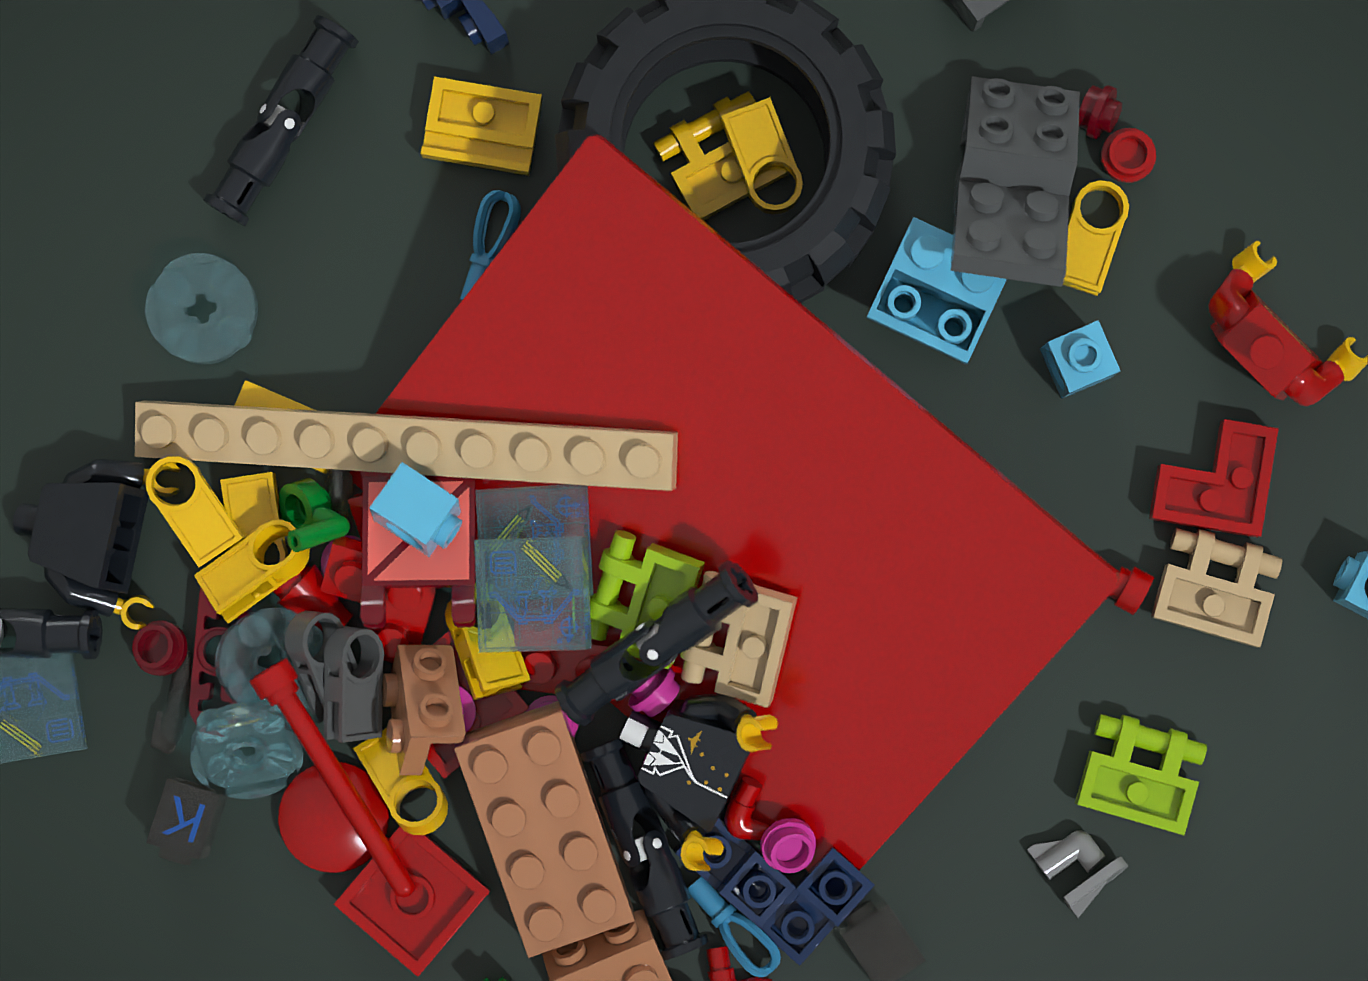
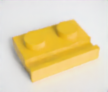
[421,76,543,176]

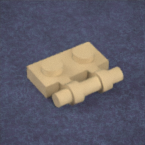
[1150,528,1283,648]
[680,571,798,708]

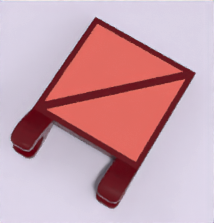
[360,476,476,629]

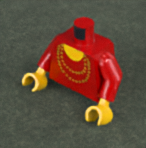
[1209,241,1368,406]

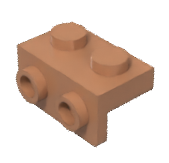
[382,645,466,775]
[542,910,673,981]

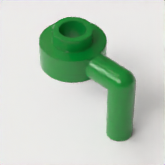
[278,478,350,552]

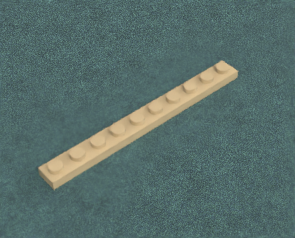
[135,400,678,491]

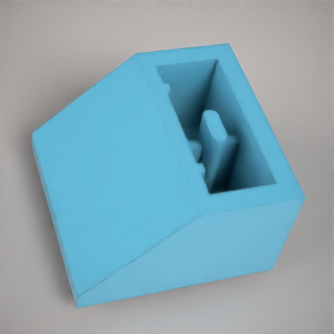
[866,217,1007,365]

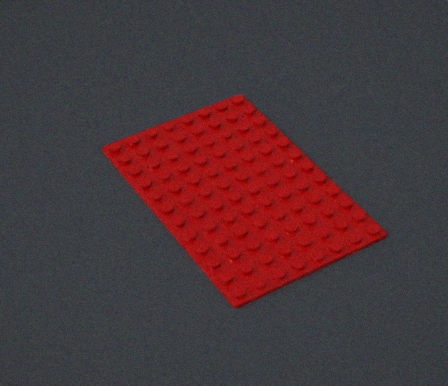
[340,134,1119,872]

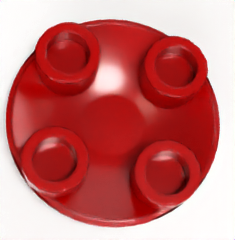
[278,762,389,873]

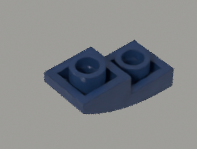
[421,0,509,55]
[673,818,797,929]
[761,847,875,966]

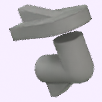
[1027,830,1128,919]

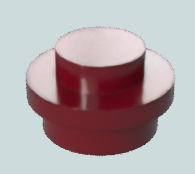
[1079,85,1123,139]
[132,620,187,676]

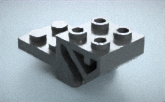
[950,76,1080,287]

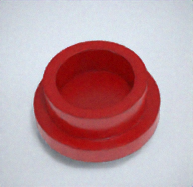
[1101,128,1156,183]

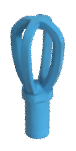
[460,190,521,300]
[688,876,781,977]

